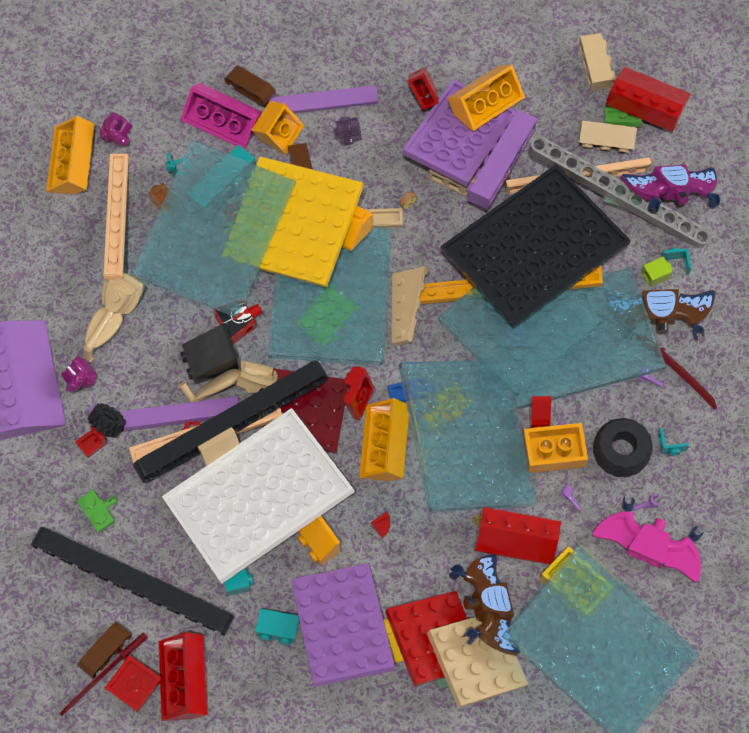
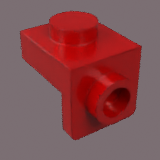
[75,426,106,458]

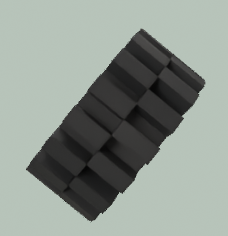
[87,403,126,438]

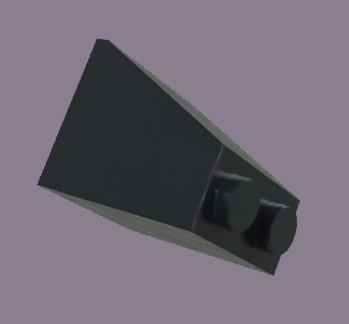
[180,323,238,385]

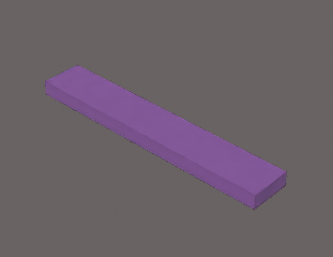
[268,85,378,114]
[122,396,239,431]

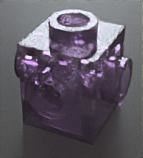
[333,117,362,145]

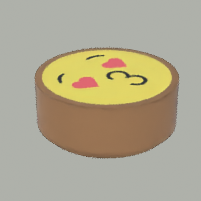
[399,192,418,209]

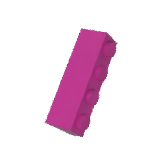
[180,83,262,149]

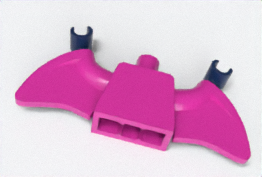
[592,497,704,583]

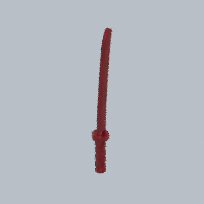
[636,333,717,410]
[60,632,148,716]

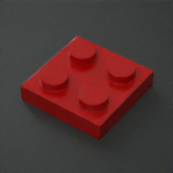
[105,655,163,712]

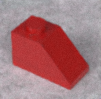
[529,396,552,428]

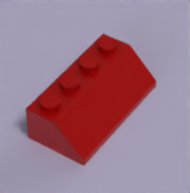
[474,507,561,565]
[158,632,207,721]

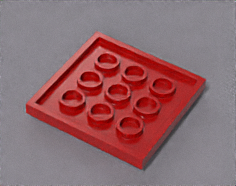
[385,591,467,687]

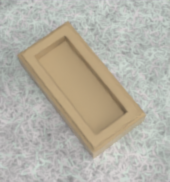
[365,208,403,228]

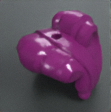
[100,112,132,147]
[61,356,96,392]

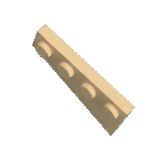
[391,266,428,345]

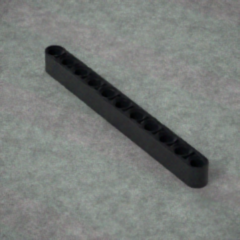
[133,361,328,483]
[31,527,234,636]

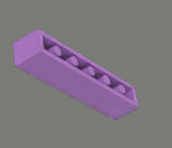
[467,110,538,210]

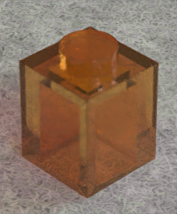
[148,182,178,216]

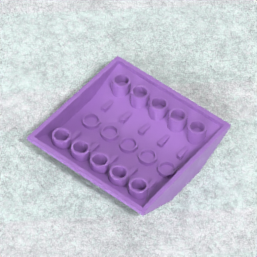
[0,320,66,440]

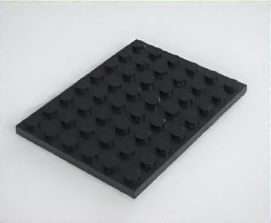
[441,164,631,329]

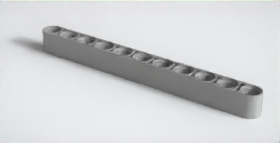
[529,136,711,248]

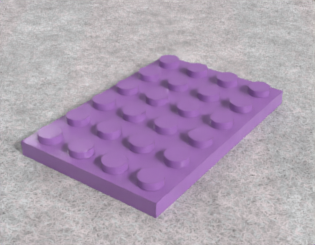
[402,79,517,187]
[291,563,395,687]

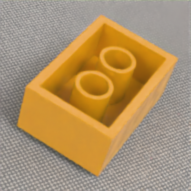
[522,423,588,473]

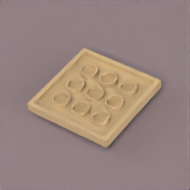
[427,617,529,708]

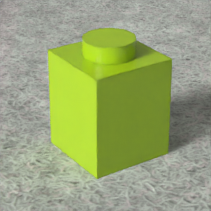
[641,257,673,287]

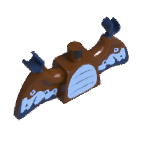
[605,289,716,343]
[449,554,520,656]

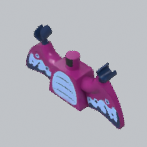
[621,164,720,212]

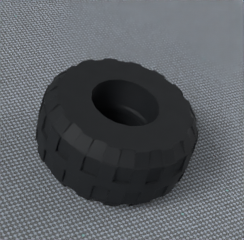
[593,418,653,478]

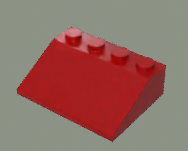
[606,67,691,132]

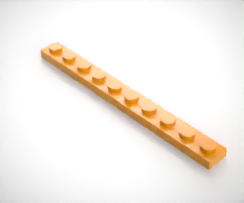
[419,266,603,304]

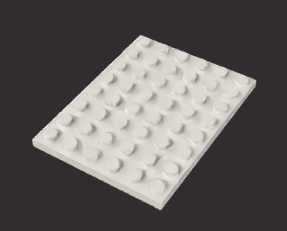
[162,408,355,584]

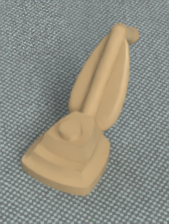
[84,272,145,363]
[178,361,278,402]

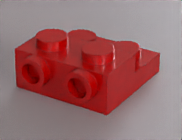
[344,366,375,421]

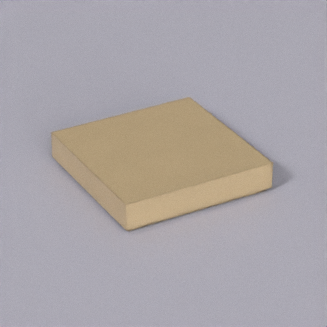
[198,427,239,466]

